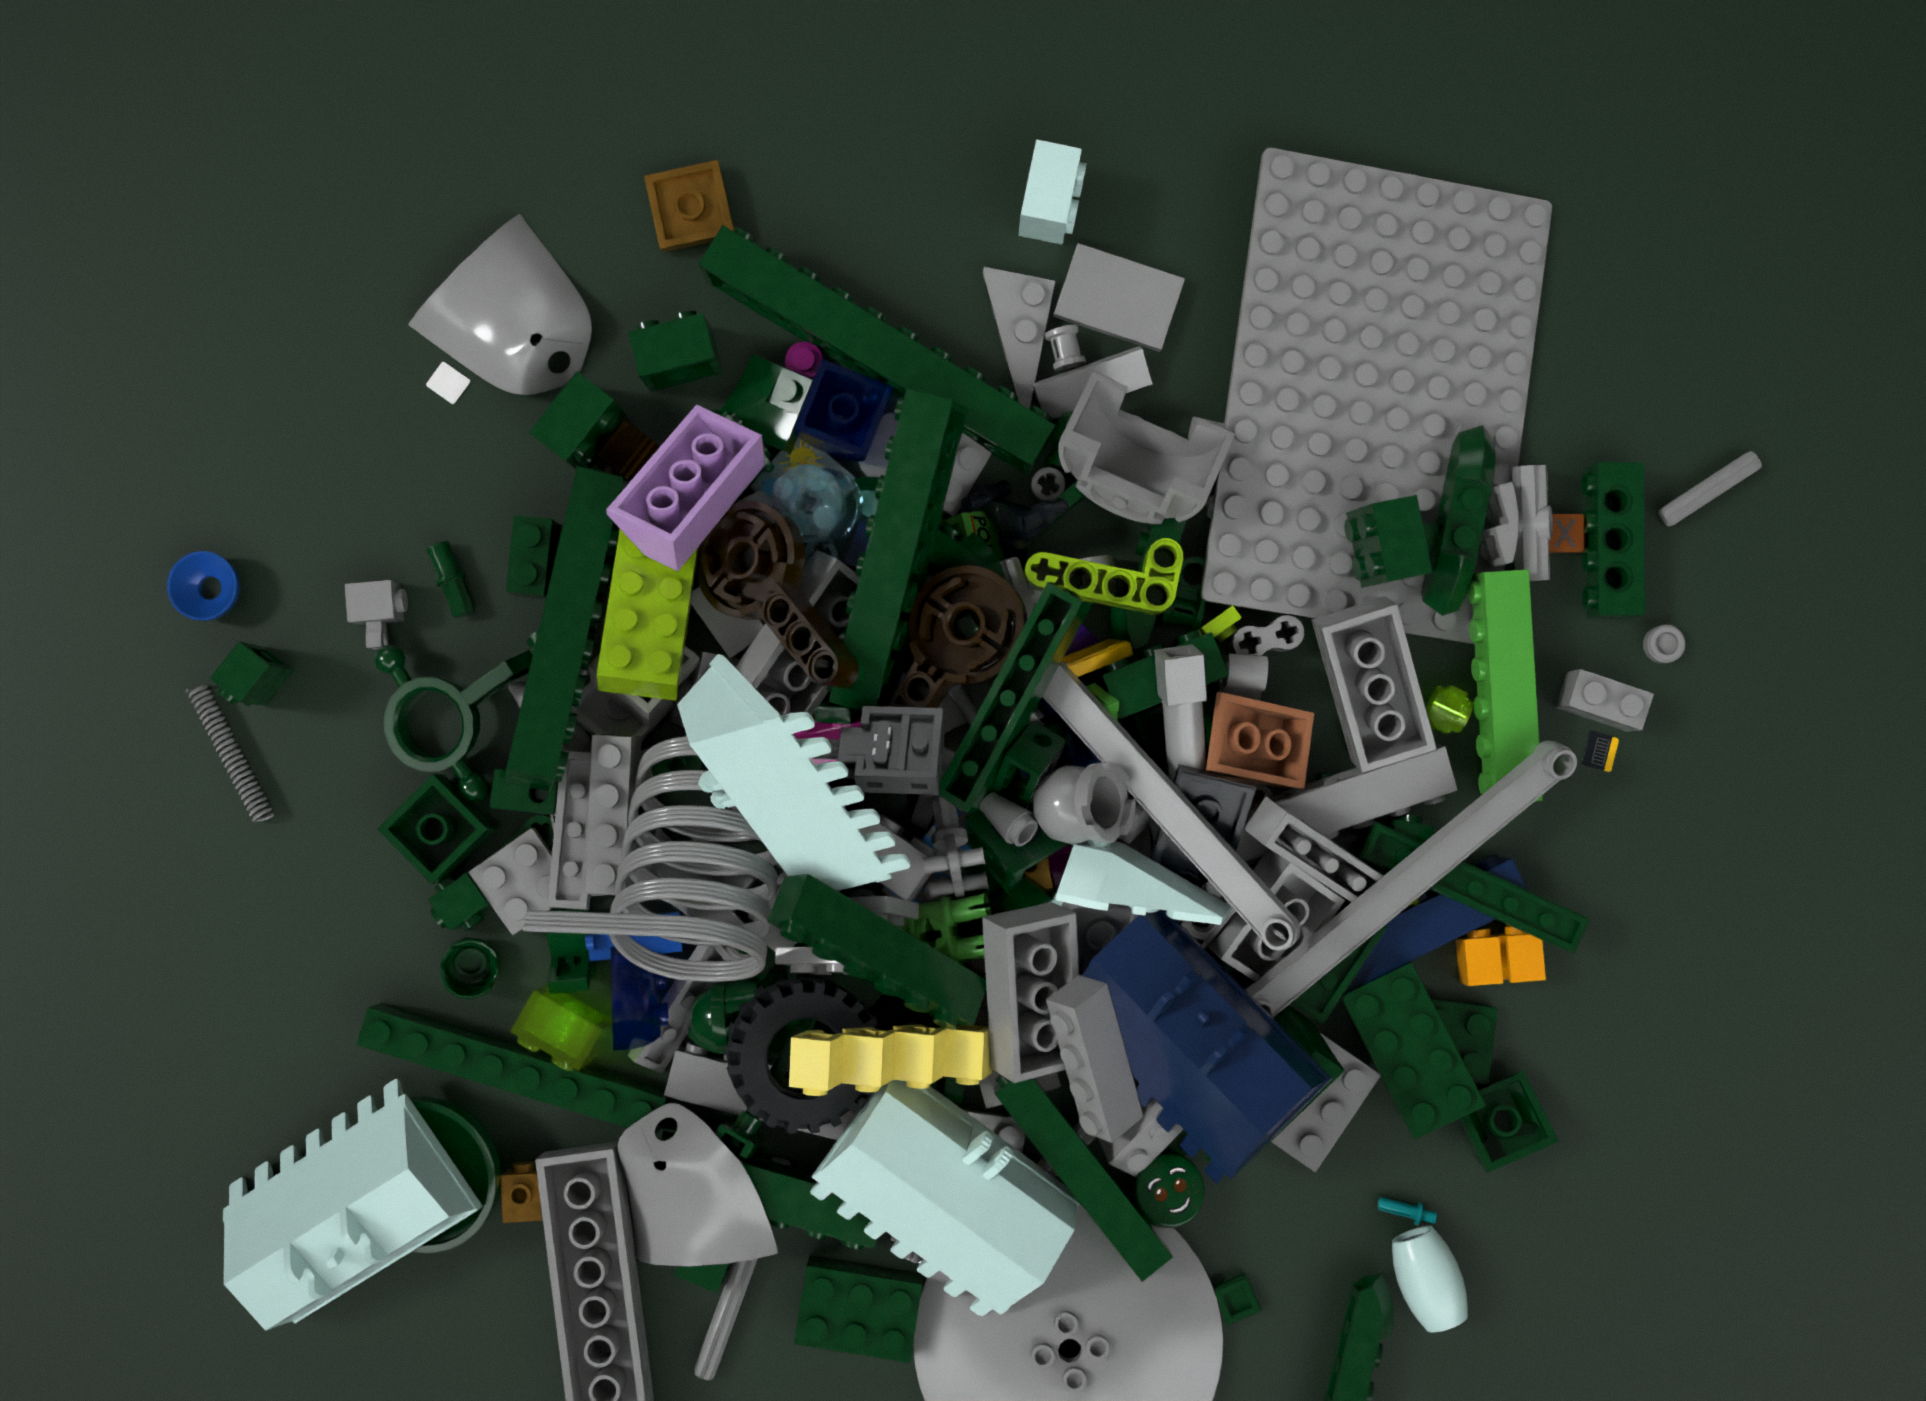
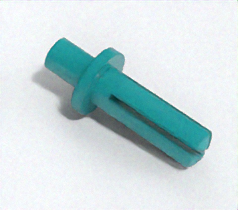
[1378,1197,1437,1226]

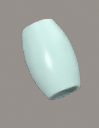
[1392,1226,1468,1332]

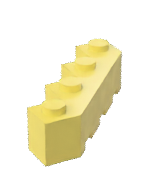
[789,1024,992,1096]

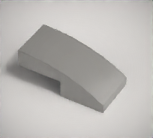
[1482,482,1518,568]

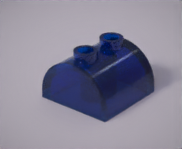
[794,359,894,462]
[610,947,669,1051]

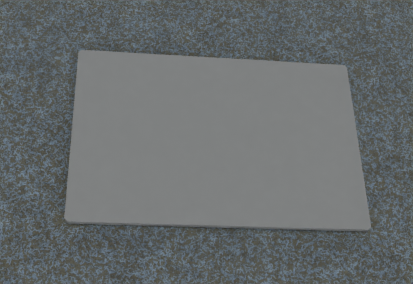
[1201,148,1552,644]

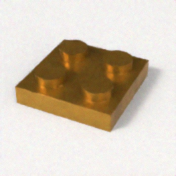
[644,160,734,253]

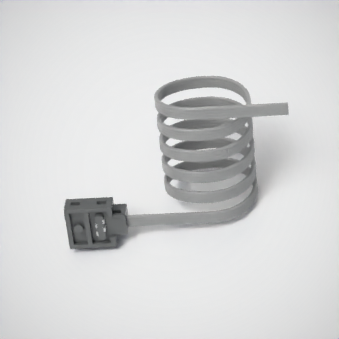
[523,706,946,982]

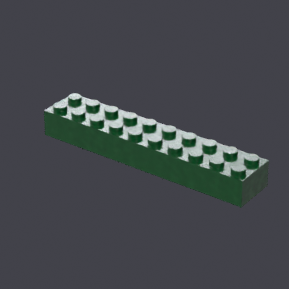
[698,225,1055,477]

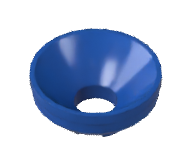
[167,551,240,621]

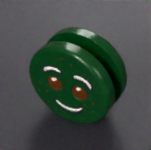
[1128,1153,1205,1228]

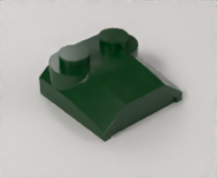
[1460,1070,1560,1174]

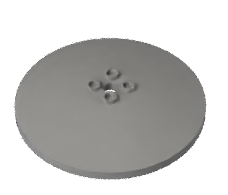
[913,1183,1223,1401]

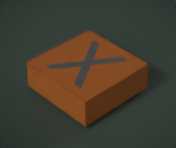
[1549,514,1584,554]

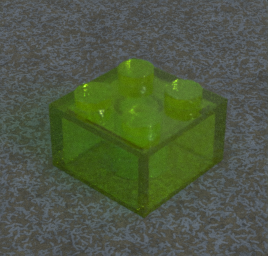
[510,984,616,1071]

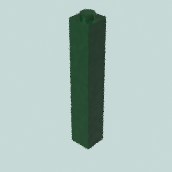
[993,1074,1173,1282]

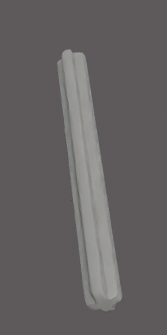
[694,1156,791,1380]

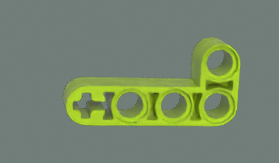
[1024,538,1183,615]

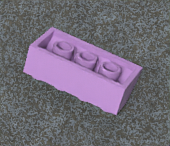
[606,404,765,572]

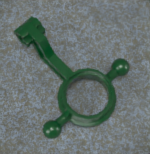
[374,629,539,803]

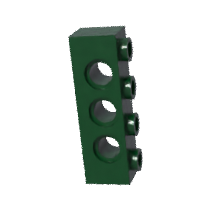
[1581,462,1645,619]

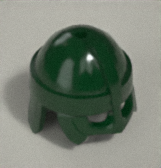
[688,977,763,1054]

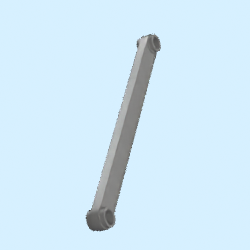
[1009,618,1301,951]
[1244,740,1577,1018]

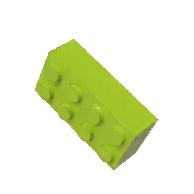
[596,529,698,701]

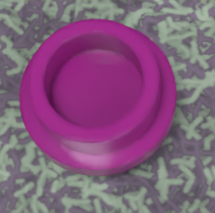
[785,342,823,379]

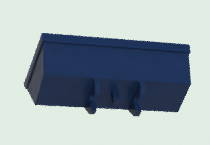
[1083,910,1333,1184]

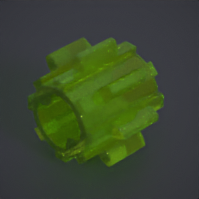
[1425,685,1474,734]

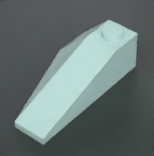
[1056,840,1231,925]

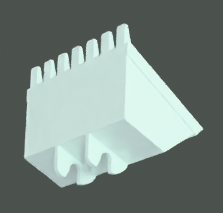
[223,1079,483,1331]

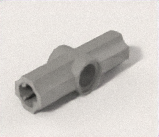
[1512,465,1553,581]

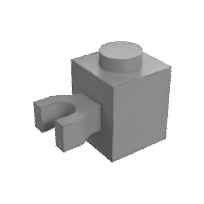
[345,580,408,650]

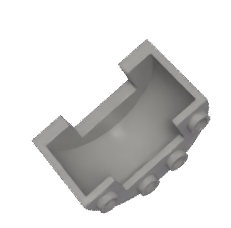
[1058,372,1235,524]

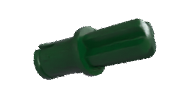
[426,541,474,618]

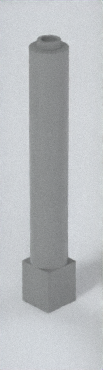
[1154,644,1207,928]

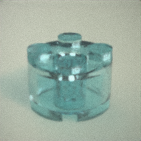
[773,464,863,544]

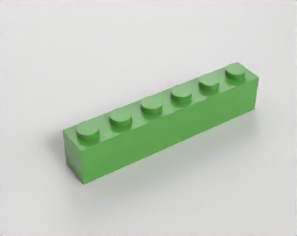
[1467,569,1543,802]

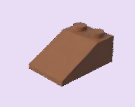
[1206,692,1314,789]

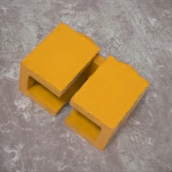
[1455,926,1546,986]

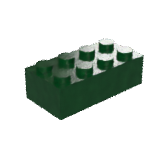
[1341,961,1486,1140]

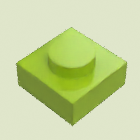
[1200,606,1242,643]

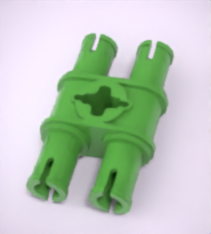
[898,893,991,966]

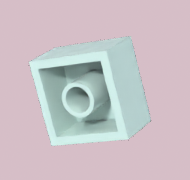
[1018,139,1087,245]

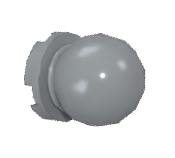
[1033,762,1136,845]

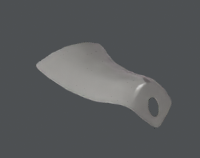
[408,214,592,395]
[617,1103,778,1267]

